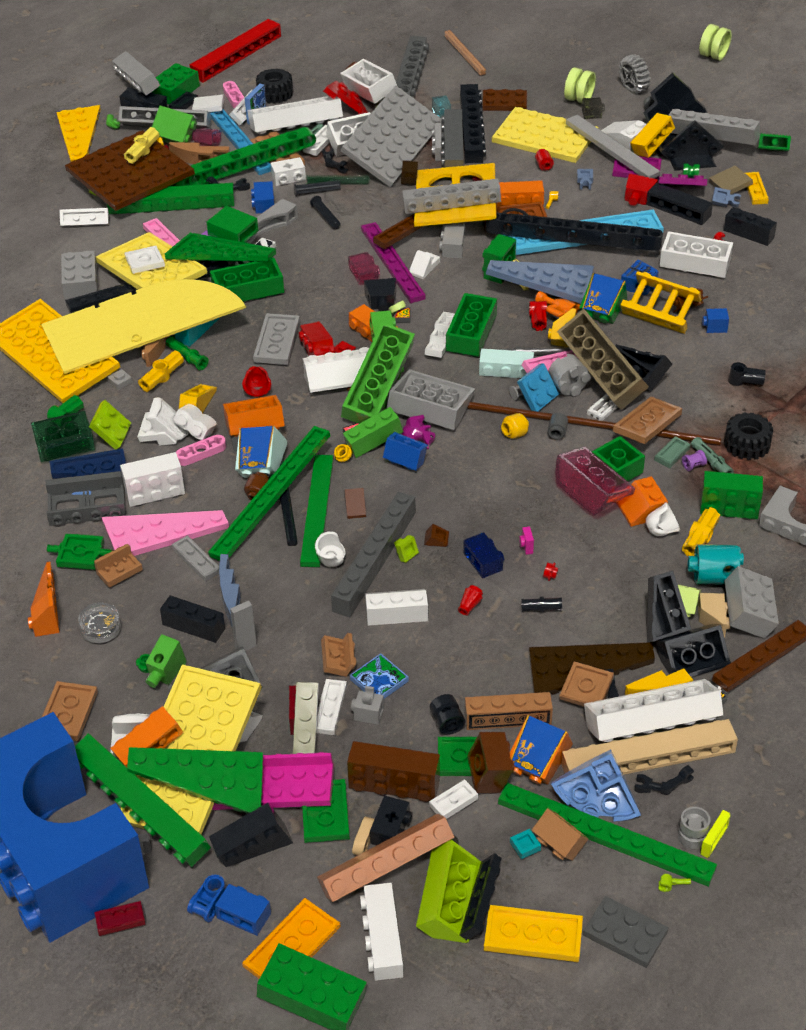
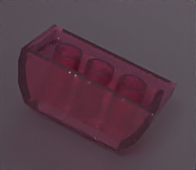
[555,447,635,515]

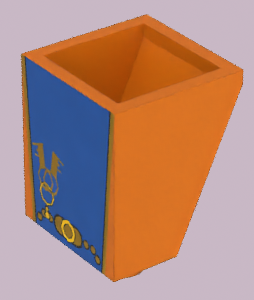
[510,715,573,785]

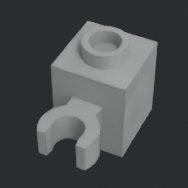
[351,686,384,725]

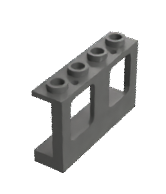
[45,471,126,526]

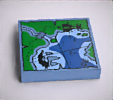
[245,84,266,124]
[350,653,409,699]

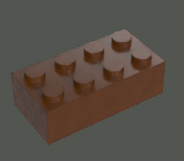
[347,741,440,801]

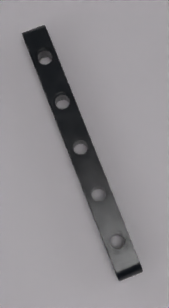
[486,212,663,251]

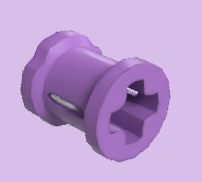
[682,450,707,471]

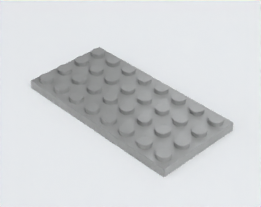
[340,85,441,187]

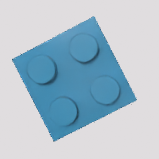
[517,363,559,411]

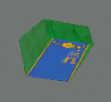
[579,273,628,324]

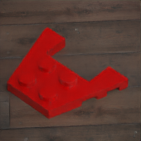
[323,80,368,115]

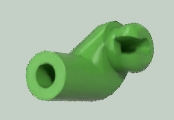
[106,114,121,129]

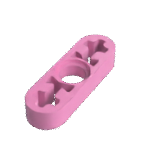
[223,81,244,108]
[176,435,226,466]

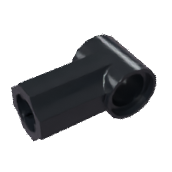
[728,362,766,386]

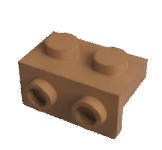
[94,544,143,588]
[321,633,356,677]

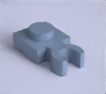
[577,169,593,189]
[712,187,741,207]

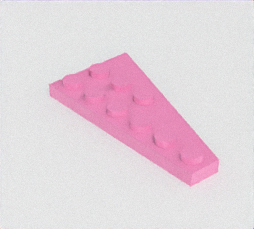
[102,510,229,556]

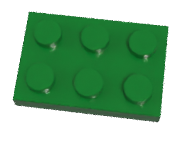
[302,779,350,843]

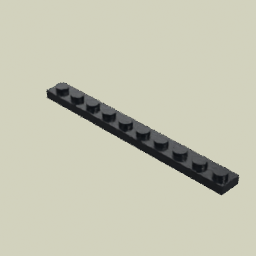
[65,260,229,313]

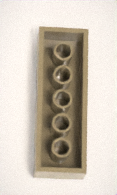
[557,309,649,410]

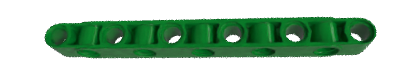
[168,127,316,187]

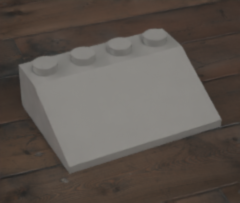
[387,369,475,430]

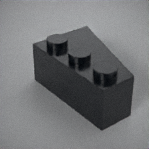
[615,344,672,392]
[209,803,293,867]

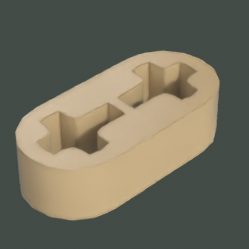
[352,816,374,855]

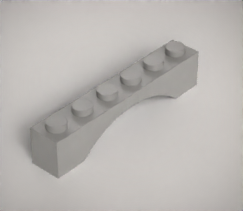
[228,199,298,264]

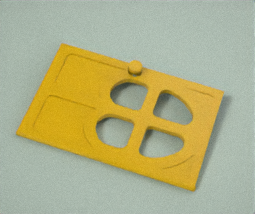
[414,163,496,227]

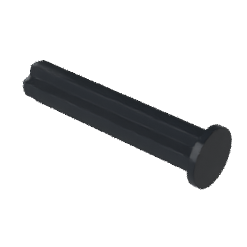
[294,180,341,196]
[310,196,341,229]

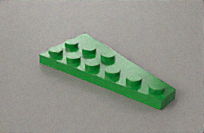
[165,232,276,261]
[127,747,263,813]

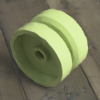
[699,24,732,60]
[564,67,596,104]

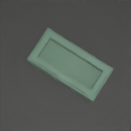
[654,436,691,468]

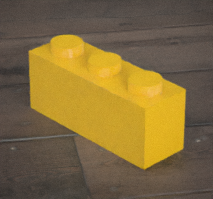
[630,113,675,158]

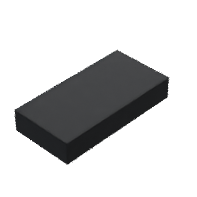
[169,91,198,110]

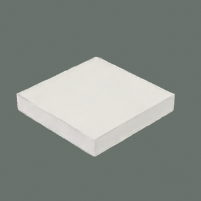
[192,94,224,112]
[124,246,165,274]

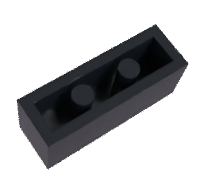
[119,87,168,108]
[723,207,777,246]
[160,595,225,643]

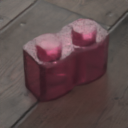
[193,128,222,146]
[348,252,380,285]

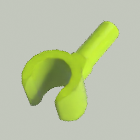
[659,874,691,892]

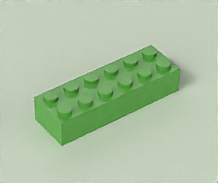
[341,322,415,424]

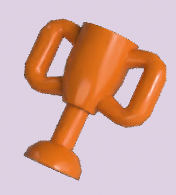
[535,291,581,318]

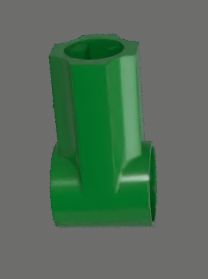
[47,395,84,427]

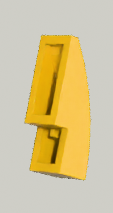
[625,669,693,695]

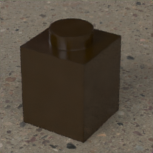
[401,161,418,185]

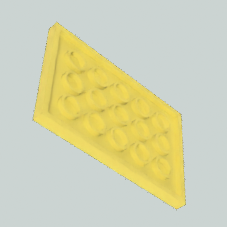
[492,107,598,163]
[96,232,207,289]

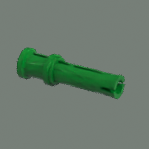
[166,336,209,370]

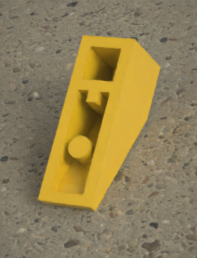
[179,384,217,413]

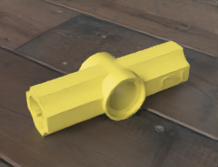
[124,127,160,164]

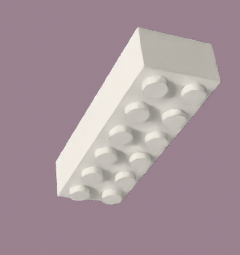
[247,96,343,134]
[584,679,723,742]

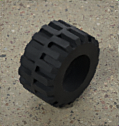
[256,68,293,103]
[724,412,773,460]

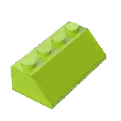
[416,840,481,943]

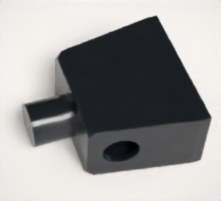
[364,278,396,311]

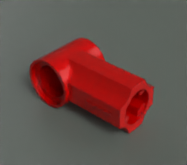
[529,301,547,331]

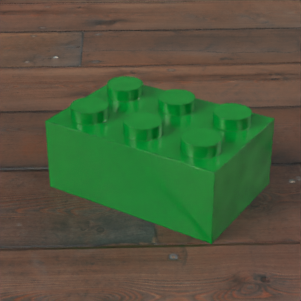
[151,63,200,105]
[700,471,763,519]

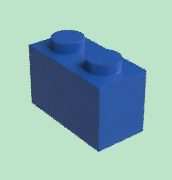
[251,181,274,214]
[383,432,428,470]
[215,884,271,936]

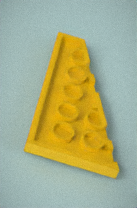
[56,105,101,162]

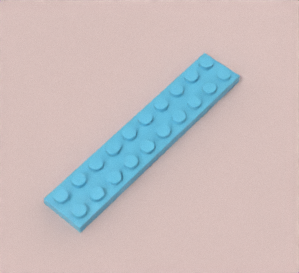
[504,209,664,255]

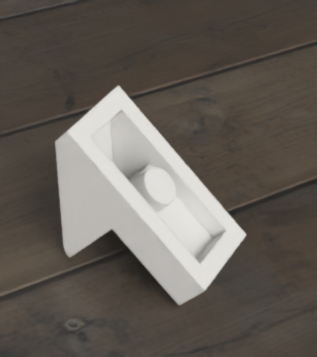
[409,250,440,279]

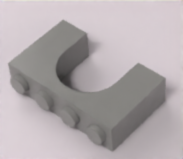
[759,486,806,545]

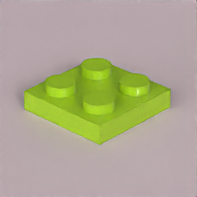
[89,400,131,450]

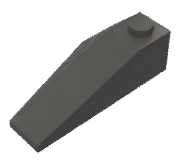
[168,646,262,691]

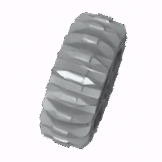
[618,54,651,94]

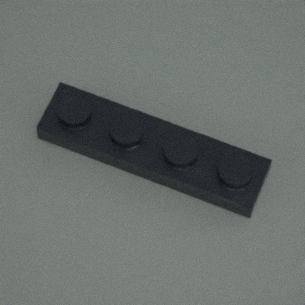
[460,853,502,940]

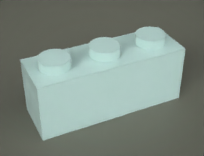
[479,349,534,378]

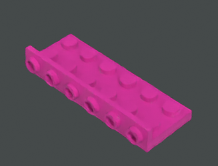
[212,752,334,810]

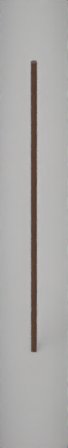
[347,387,721,445]

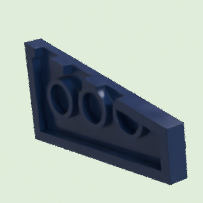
[49,448,126,479]

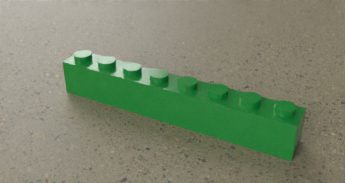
[107,183,235,215]
[75,733,211,868]

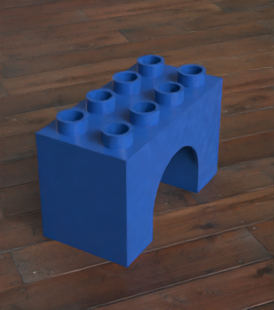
[0,712,149,943]

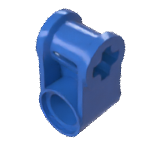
[187,874,226,922]

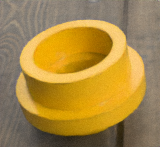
[334,444,352,462]

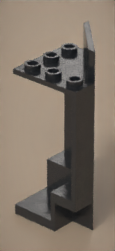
[643,72,724,171]

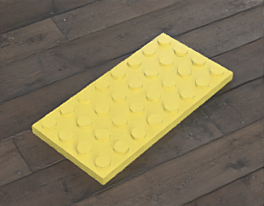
[119,665,262,834]

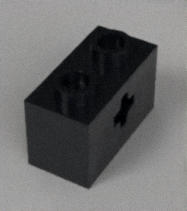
[370,795,413,846]

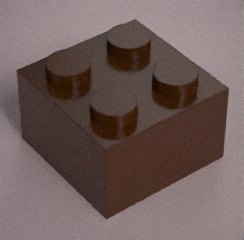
[467,732,514,793]

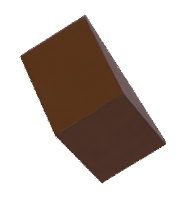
[343,488,366,519]

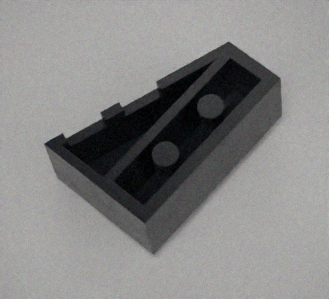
[647,571,692,642]

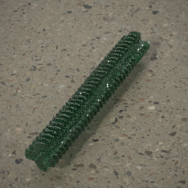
[307,175,369,185]

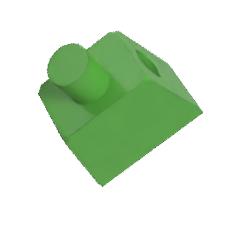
[145,634,187,688]

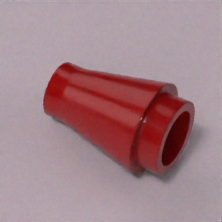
[458,585,483,616]

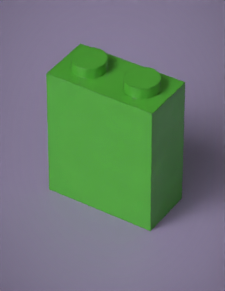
[152,106,197,143]

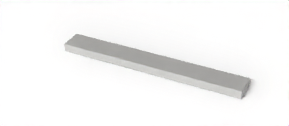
[566,115,660,178]

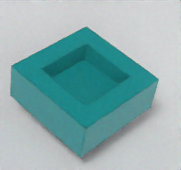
[510,829,541,859]

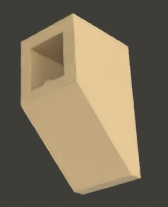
[698,593,730,638]

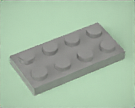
[253,313,300,365]

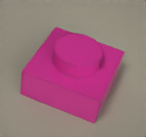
[519,527,534,555]

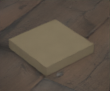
[709,166,753,194]

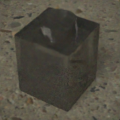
[582,97,605,119]

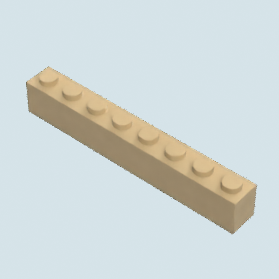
[561,719,738,775]

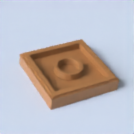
[559,661,614,706]

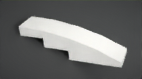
[425,312,455,358]

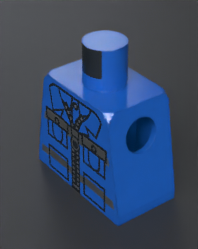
[621,260,659,295]

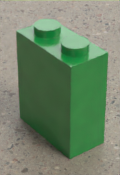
[206,206,258,242]

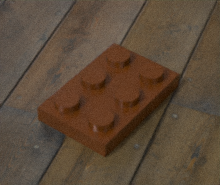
[483,89,527,111]

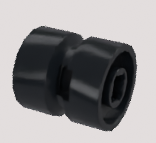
[430,694,465,735]

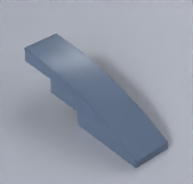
[219,554,241,626]

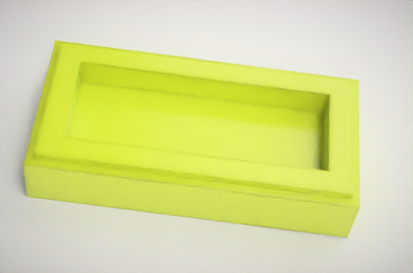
[700,810,731,858]

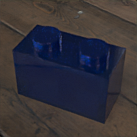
[463,532,505,579]

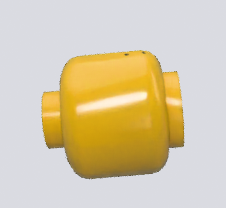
[501,413,529,439]

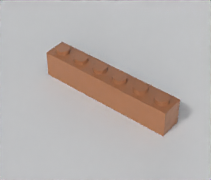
[317,814,454,902]

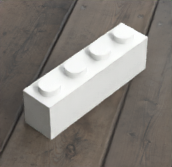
[360,883,403,981]

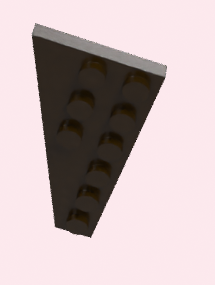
[529,642,655,695]

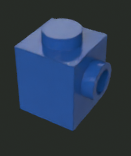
[702,308,729,333]

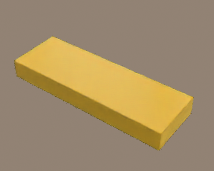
[745,172,769,205]

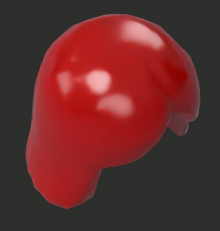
[242,366,272,397]

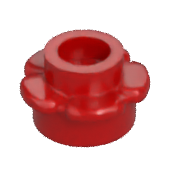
[543,562,559,581]

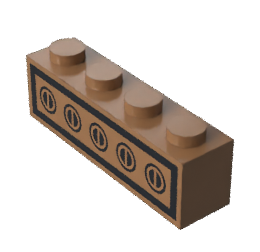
[465,692,553,730]

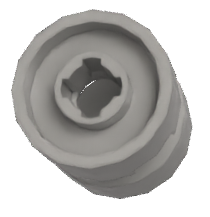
[678,807,711,849]

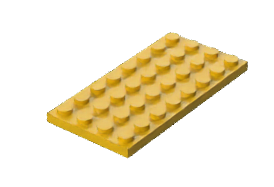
[0,299,121,403]

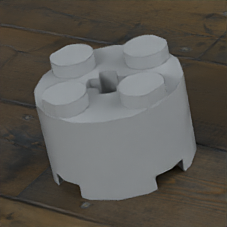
[548,354,591,396]

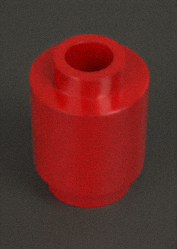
[535,149,554,171]

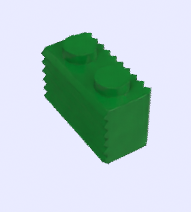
[758,133,791,151]

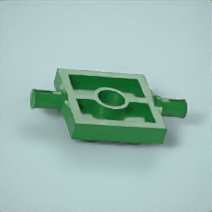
[47,534,113,570]

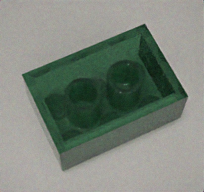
[31,411,95,462]

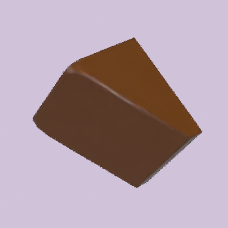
[424,524,449,547]

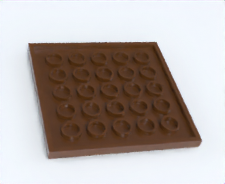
[65,130,195,211]

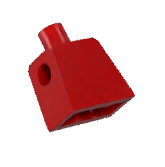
[625,173,658,206]

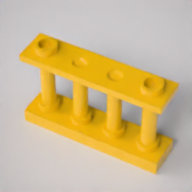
[620,271,701,334]

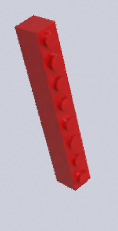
[189,19,281,83]

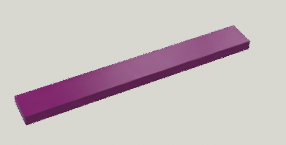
[361,222,426,303]

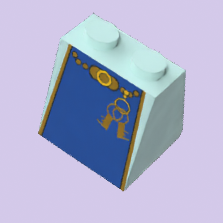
[235,426,287,478]

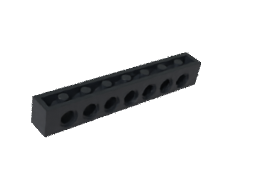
[460,84,486,163]

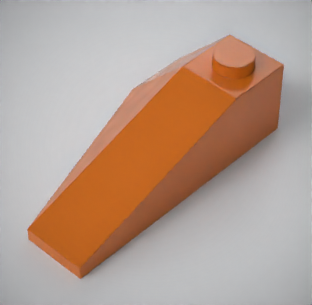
[28,562,60,637]

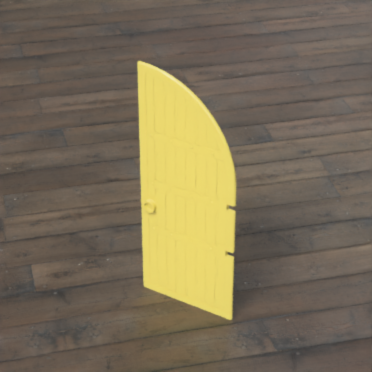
[41,279,246,374]

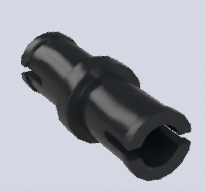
[521,596,562,613]

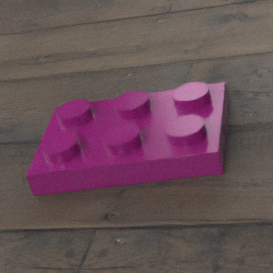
[658,173,707,186]

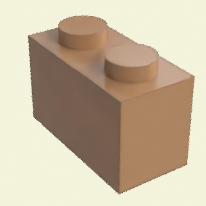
[532,808,589,861]

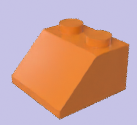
[615,476,668,527]

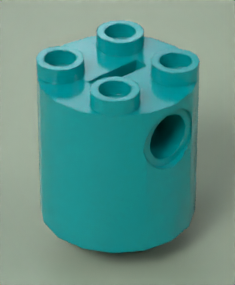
[687,544,744,585]

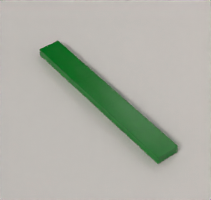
[300,454,334,567]

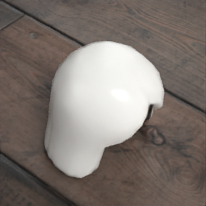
[646,502,680,536]
[315,531,346,567]

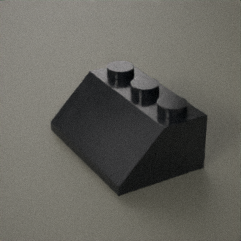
[656,624,731,677]

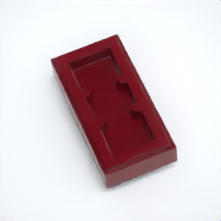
[94,901,146,936]

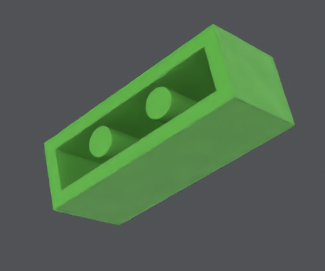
[343,407,403,458]

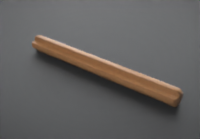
[444,30,486,76]

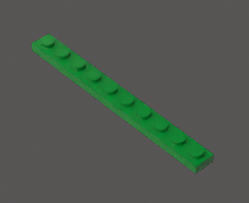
[208,426,331,561]
[498,783,717,887]

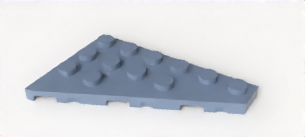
[486,260,594,304]

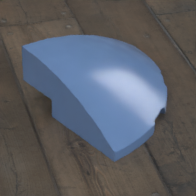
[551,750,641,821]

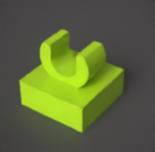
[394,535,419,563]

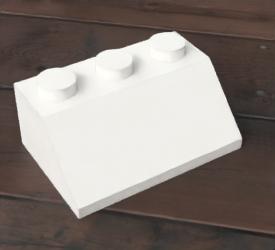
[365,589,428,626]

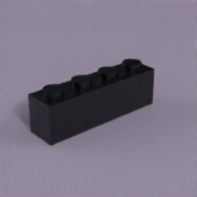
[646,183,713,225]

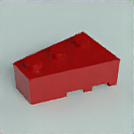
[298,321,335,356]

